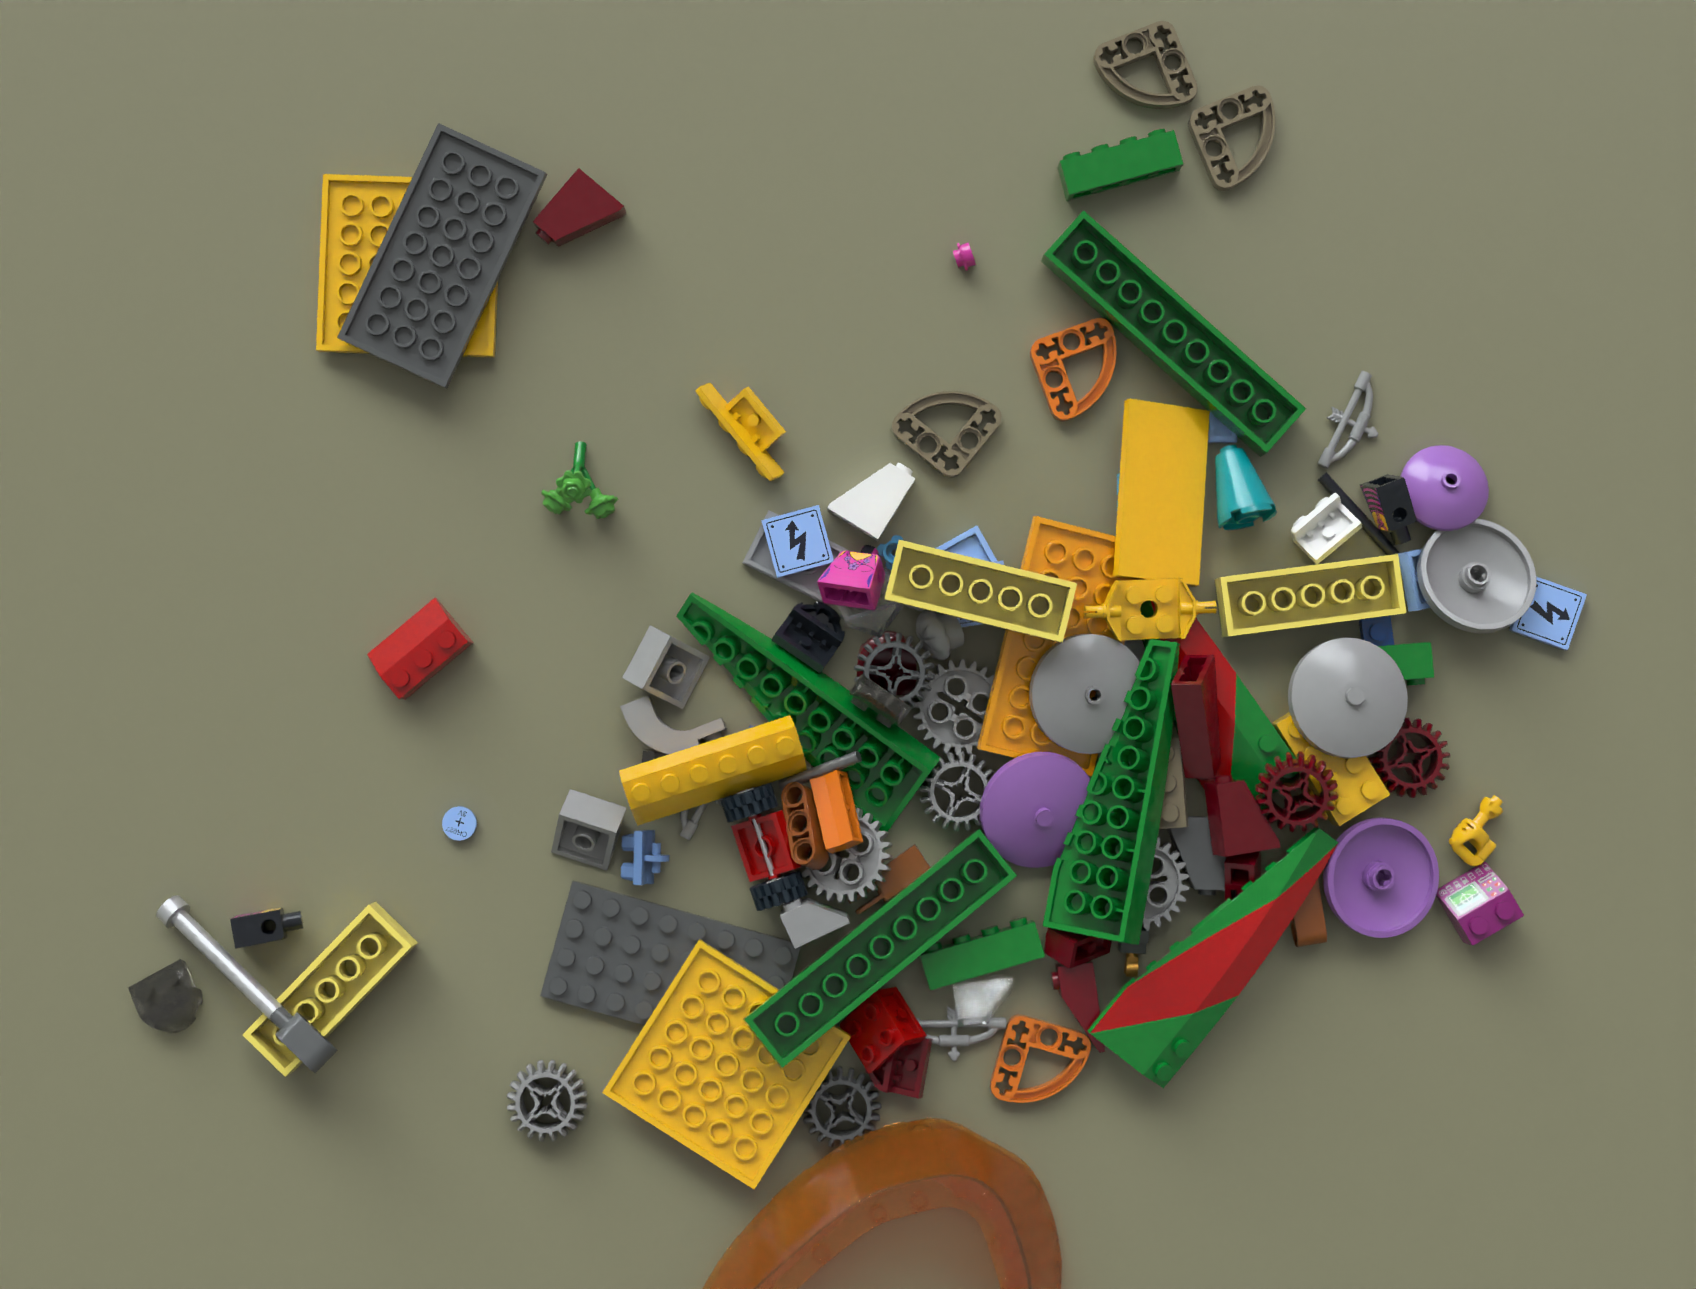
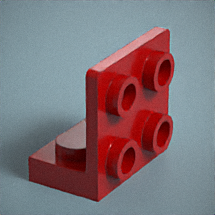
[840,987,927,1073]

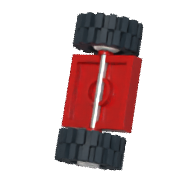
[720,783,808,911]

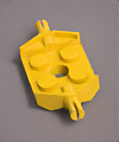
[1084,578,1217,641]

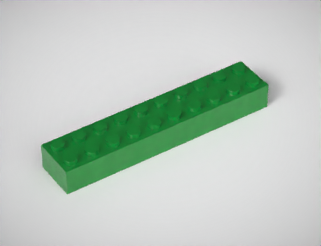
[1041,210,1306,457]
[742,829,1017,1068]

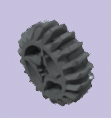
[854,632,935,713]
[803,1066,882,1149]

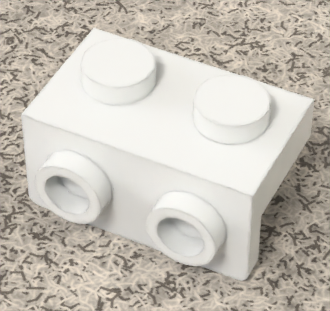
[1291,493,1362,565]

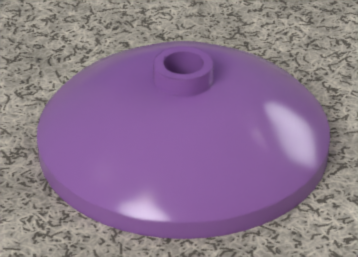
[1400,445,1489,531]

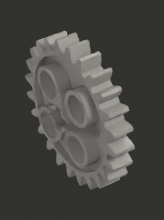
[912,659,994,756]
[801,808,893,903]
[1143,837,1189,931]

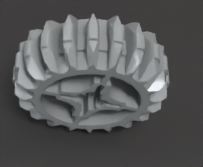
[919,751,994,832]
[507,1060,588,1142]

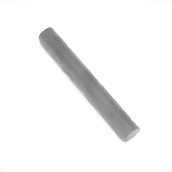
[779,751,862,791]

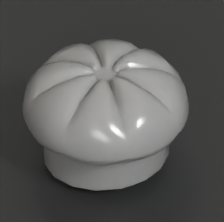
[916,610,964,660]

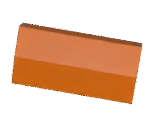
[810,770,863,854]

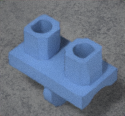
[621,830,669,885]

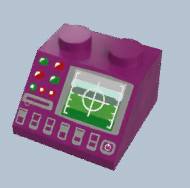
[1436,862,1524,946]

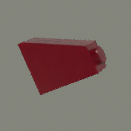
[533,168,626,247]
[1204,775,1280,857]

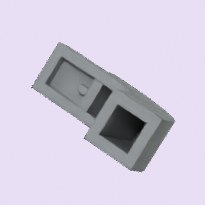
[620,695,727,754]

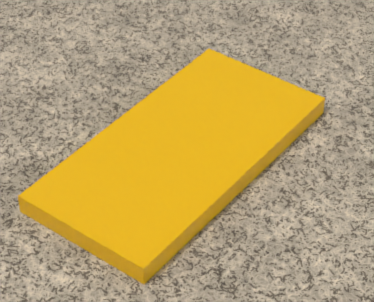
[1113,398,1210,587]

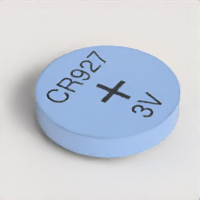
[442,806,477,841]

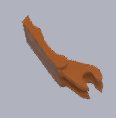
[848,844,931,915]

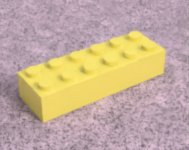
[884,540,1077,643]
[1215,554,1406,638]
[243,902,418,1077]

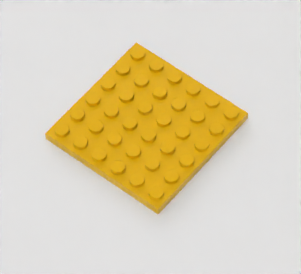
[316,174,498,358]
[602,939,851,1190]

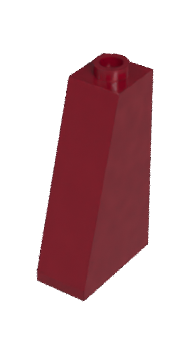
[1171,655,1221,780]

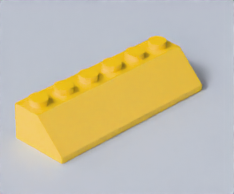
[619,715,807,826]

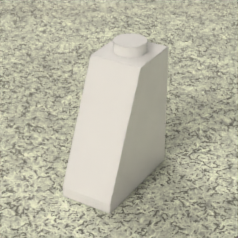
[827,463,915,541]

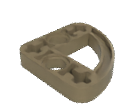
[1093,21,1198,109]
[1188,85,1275,191]
[892,391,1002,478]

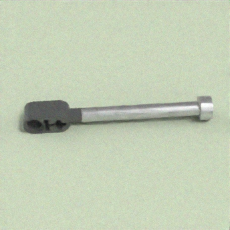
[156,895,338,1073]

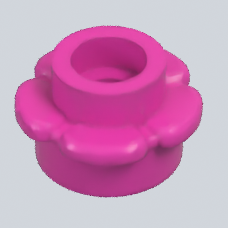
[953,242,976,271]

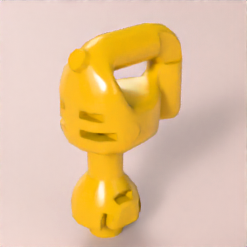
[1449,795,1503,866]

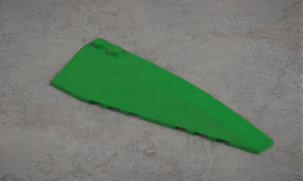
[676,592,941,832]
[1043,639,1180,945]

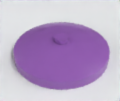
[980,752,1090,868]
[1323,817,1439,938]

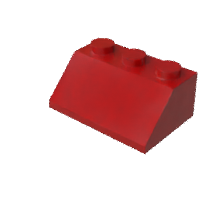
[367,597,474,700]

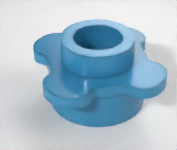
[877,535,903,570]

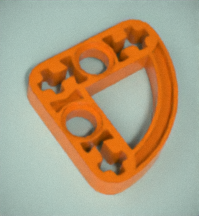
[1030,318,1116,421]
[990,1014,1091,1103]

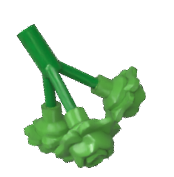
[541,441,618,519]

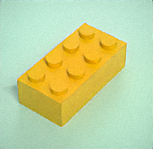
[1272,712,1390,826]

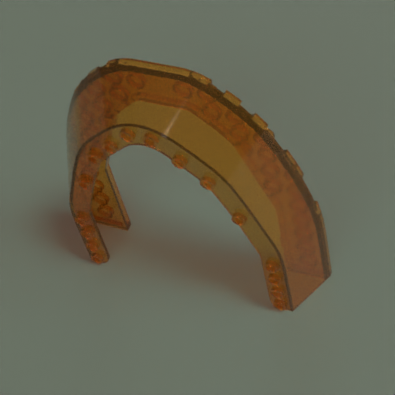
[702,1118,1062,1289]

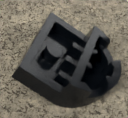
[771,601,845,673]

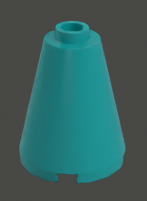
[1215,445,1277,531]

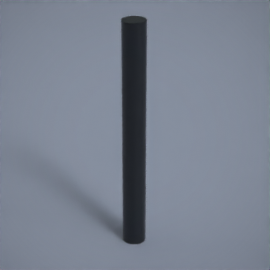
[1318,472,1400,555]

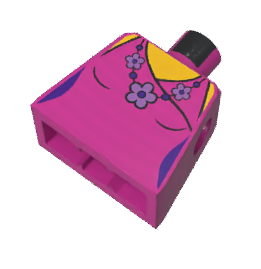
[817,545,885,610]

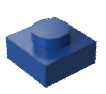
[1359,616,1394,646]

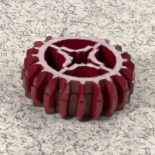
[1368,718,1450,798]
[1255,751,1338,833]

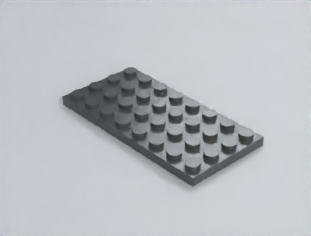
[337,123,547,389]
[540,880,801,1025]

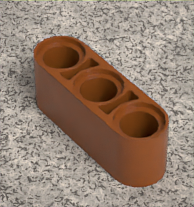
[781,782,829,870]
[1290,879,1327,947]

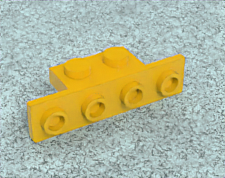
[695,383,786,482]

